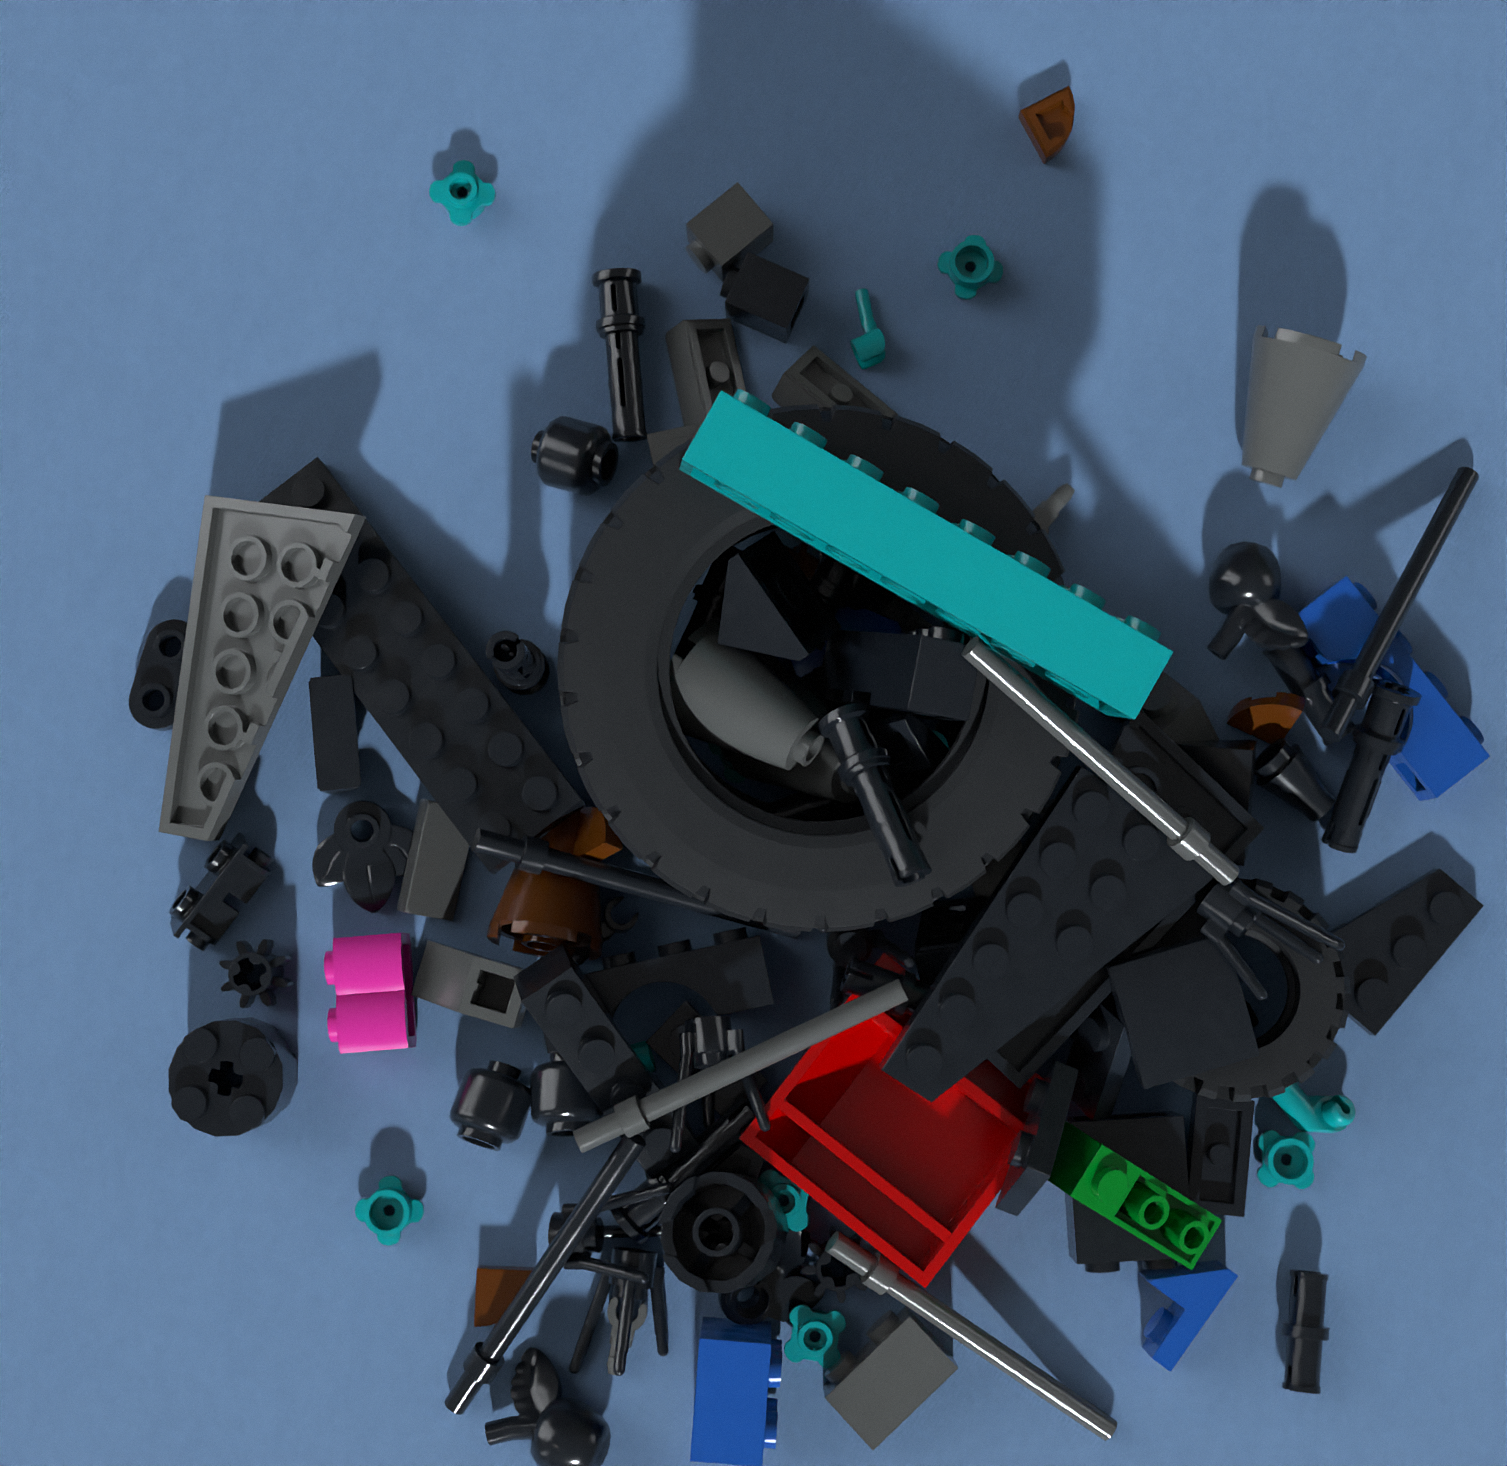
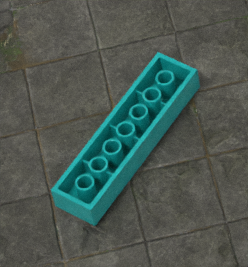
[679,389,1173,719]

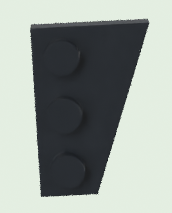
[1329,868,1484,1036]

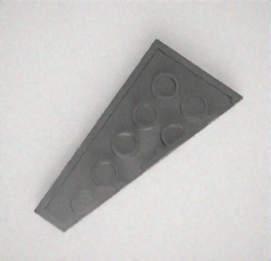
[158,495,366,841]

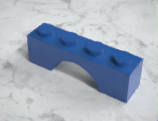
[1297,576,1490,801]

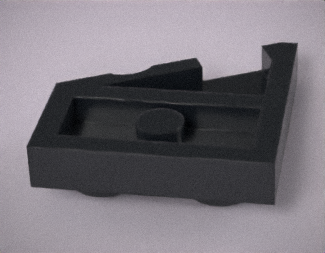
[995,1061,1079,1216]

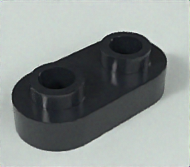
[129,619,187,731]

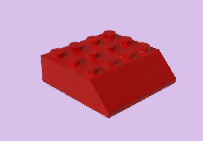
[739,953,1043,1288]

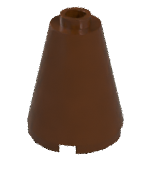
[487,804,603,961]

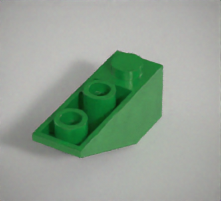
[1048,1121,1222,1270]

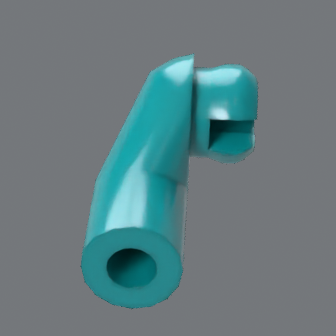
[1272,1083,1356,1133]

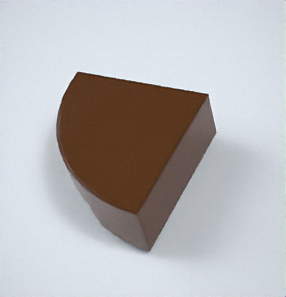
[1018,86,1075,164]
[1226,692,1306,744]
[573,806,623,861]
[474,1265,534,1327]

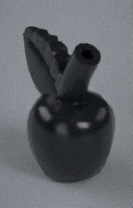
[1207,541,1309,660]
[485,1347,611,1466]

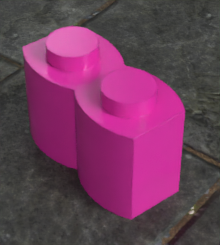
[324,933,417,1054]

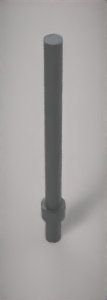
[961,636,1240,886]
[573,979,909,1153]
[825,1231,1117,1441]

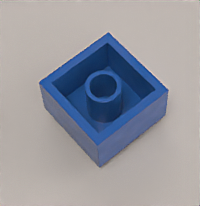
[690,1317,782,1466]

